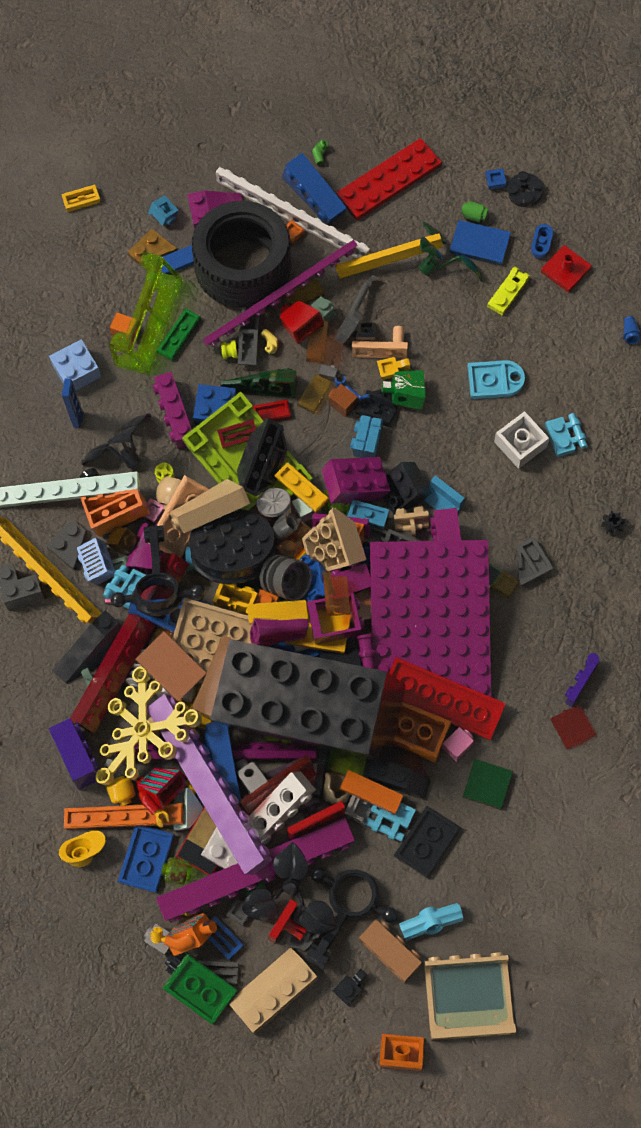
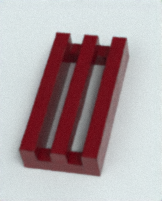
[217,419,256,449]

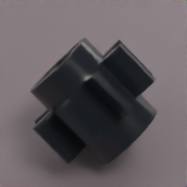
[601,510,626,536]
[164,953,186,975]

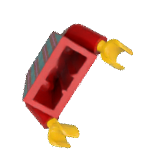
[136,767,196,827]

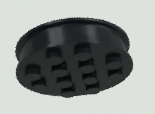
[189,509,275,584]

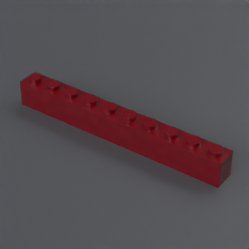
[70,552,190,733]

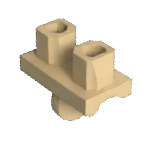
[394,506,429,536]

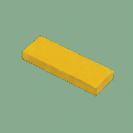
[274,462,329,513]
[247,600,308,625]

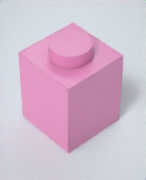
[442,727,474,762]

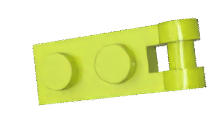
[487,266,530,316]

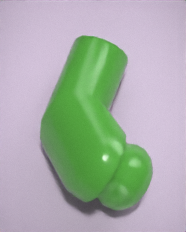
[312,140,329,166]

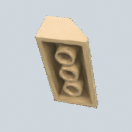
[228,948,318,1035]

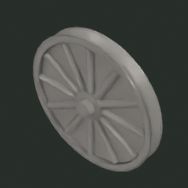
[256,488,291,517]

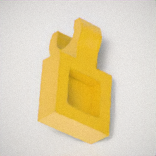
[377,357,411,380]

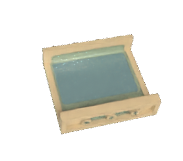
[424,952,516,1041]

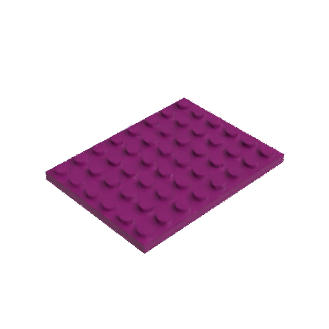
[370,540,491,697]

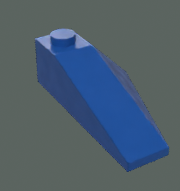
[204,722,243,801]

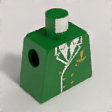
[381,370,425,410]

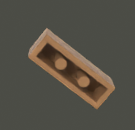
[359,920,422,984]

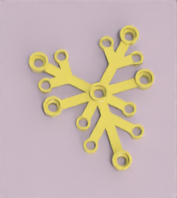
[96,667,202,786]

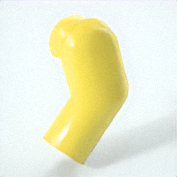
[261,329,278,354]

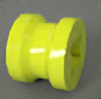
[221,340,238,360]
[155,463,175,483]

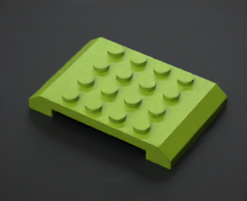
[182,392,313,518]

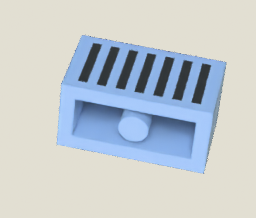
[77,538,115,585]

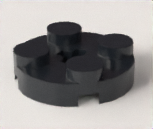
[507,171,543,207]

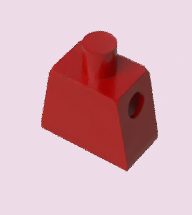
[280,301,324,344]

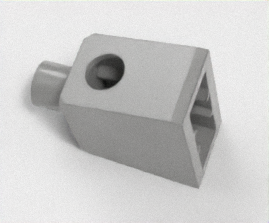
[236,759,272,807]

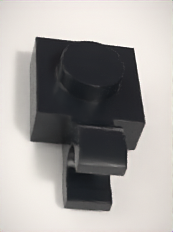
[333,969,367,1006]

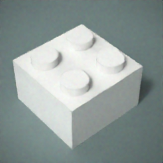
[494,411,549,469]

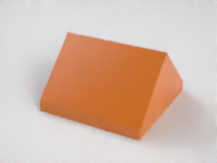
[379,1034,424,1071]

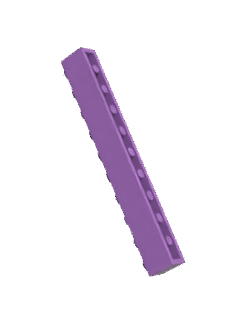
[147,694,272,875]

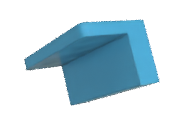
[423,476,465,512]
[347,500,389,529]

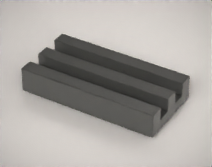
[199,961,239,985]

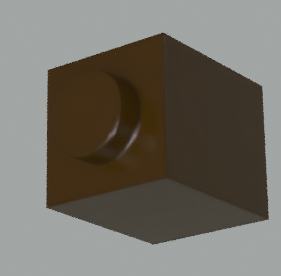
[106,527,140,554]

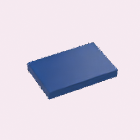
[450,220,511,266]
[118,826,175,894]

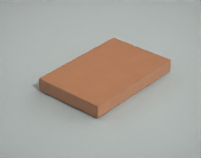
[135,632,206,702]

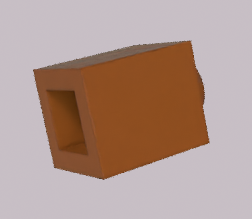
[328,384,358,417]

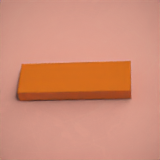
[340,770,403,814]

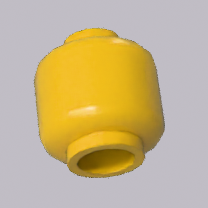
[107,775,136,806]

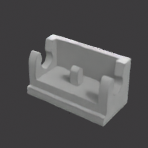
[344,795,373,826]

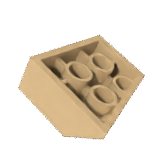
[302,508,366,572]

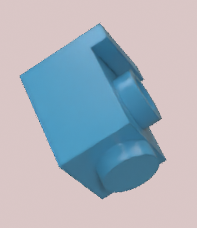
[148,195,179,226]

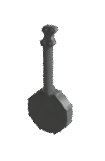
[335,275,377,345]

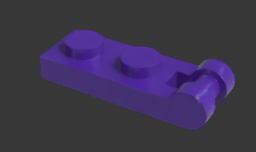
[565,653,599,707]

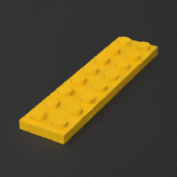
[0,516,102,623]

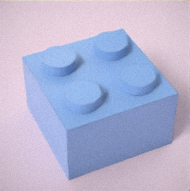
[49,339,101,391]

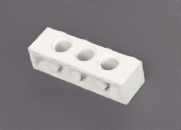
[249,772,316,845]

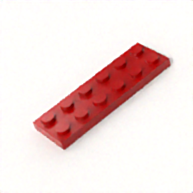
[336,138,442,221]
[389,657,506,740]

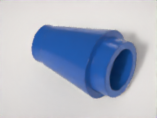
[623,316,641,344]

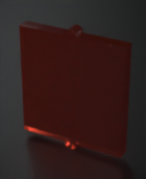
[550,705,596,749]

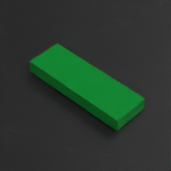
[156,308,201,361]

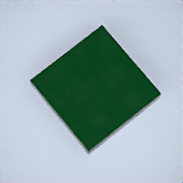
[463,759,513,810]

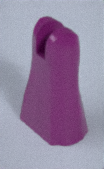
[126,522,163,575]
[250,618,309,647]

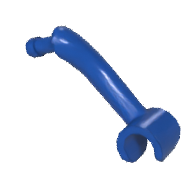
[335,376,370,402]

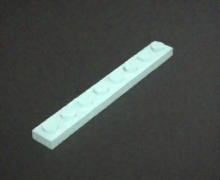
[0,472,140,508]

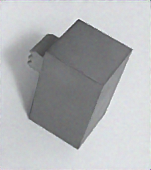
[319,365,338,382]

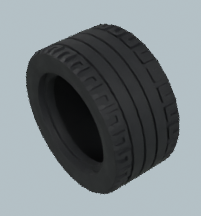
[192,201,291,308]

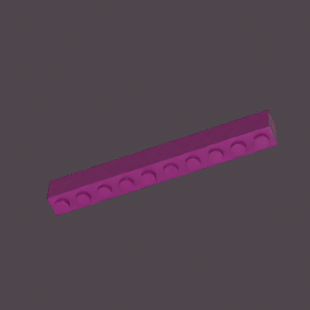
[155,818,355,924]

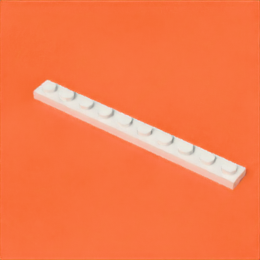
[216,167,370,258]

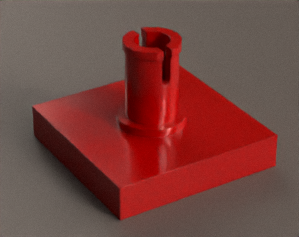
[541,245,592,293]
[268,899,307,944]

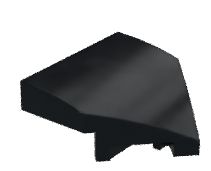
[355,389,396,427]

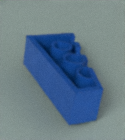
[282,153,346,225]

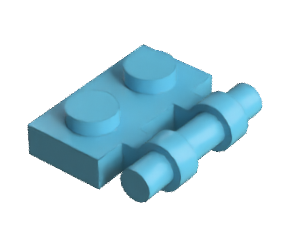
[545,413,588,457]
[102,565,146,609]
[365,803,416,842]

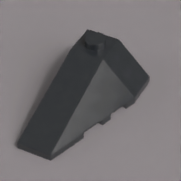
[52,610,122,684]

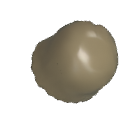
[323,772,351,805]

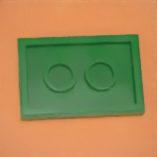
[162,953,238,1025]

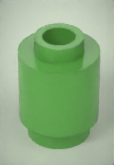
[461,200,489,223]

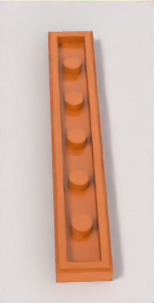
[64,803,184,830]

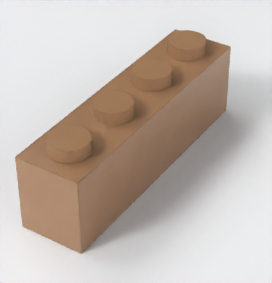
[191,635,234,719]

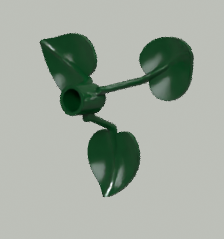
[418,222,482,282]

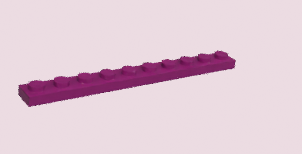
[202,239,358,347]
[116,742,316,761]

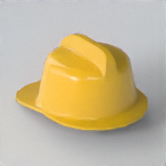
[59,831,106,868]

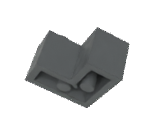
[0,563,45,610]

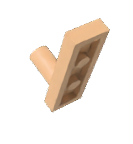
[352,326,408,359]

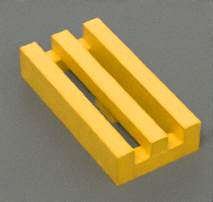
[61,185,101,212]

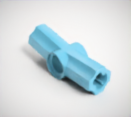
[399,903,463,941]

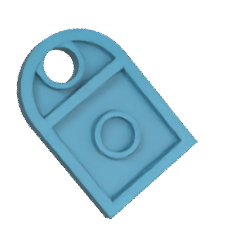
[467,360,525,399]

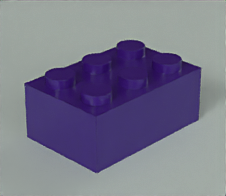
[48,718,100,790]

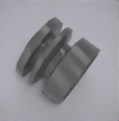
[259,555,312,601]

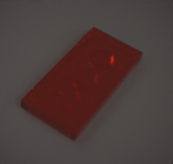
[240,755,316,816]

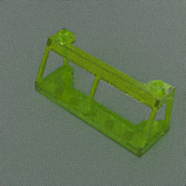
[109,251,182,375]

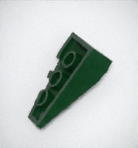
[220,368,297,398]

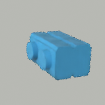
[350,415,383,458]

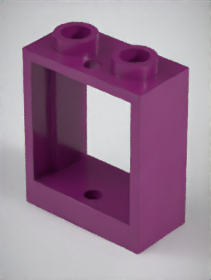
[307,593,364,644]

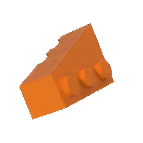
[80,489,150,537]

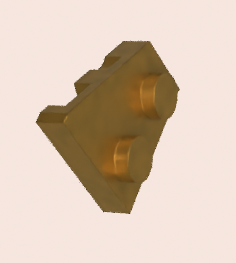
[127,228,177,266]

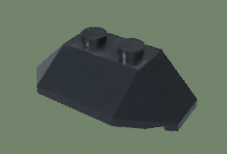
[237,418,287,496]
[350,746,431,800]

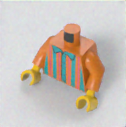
[151,912,217,956]

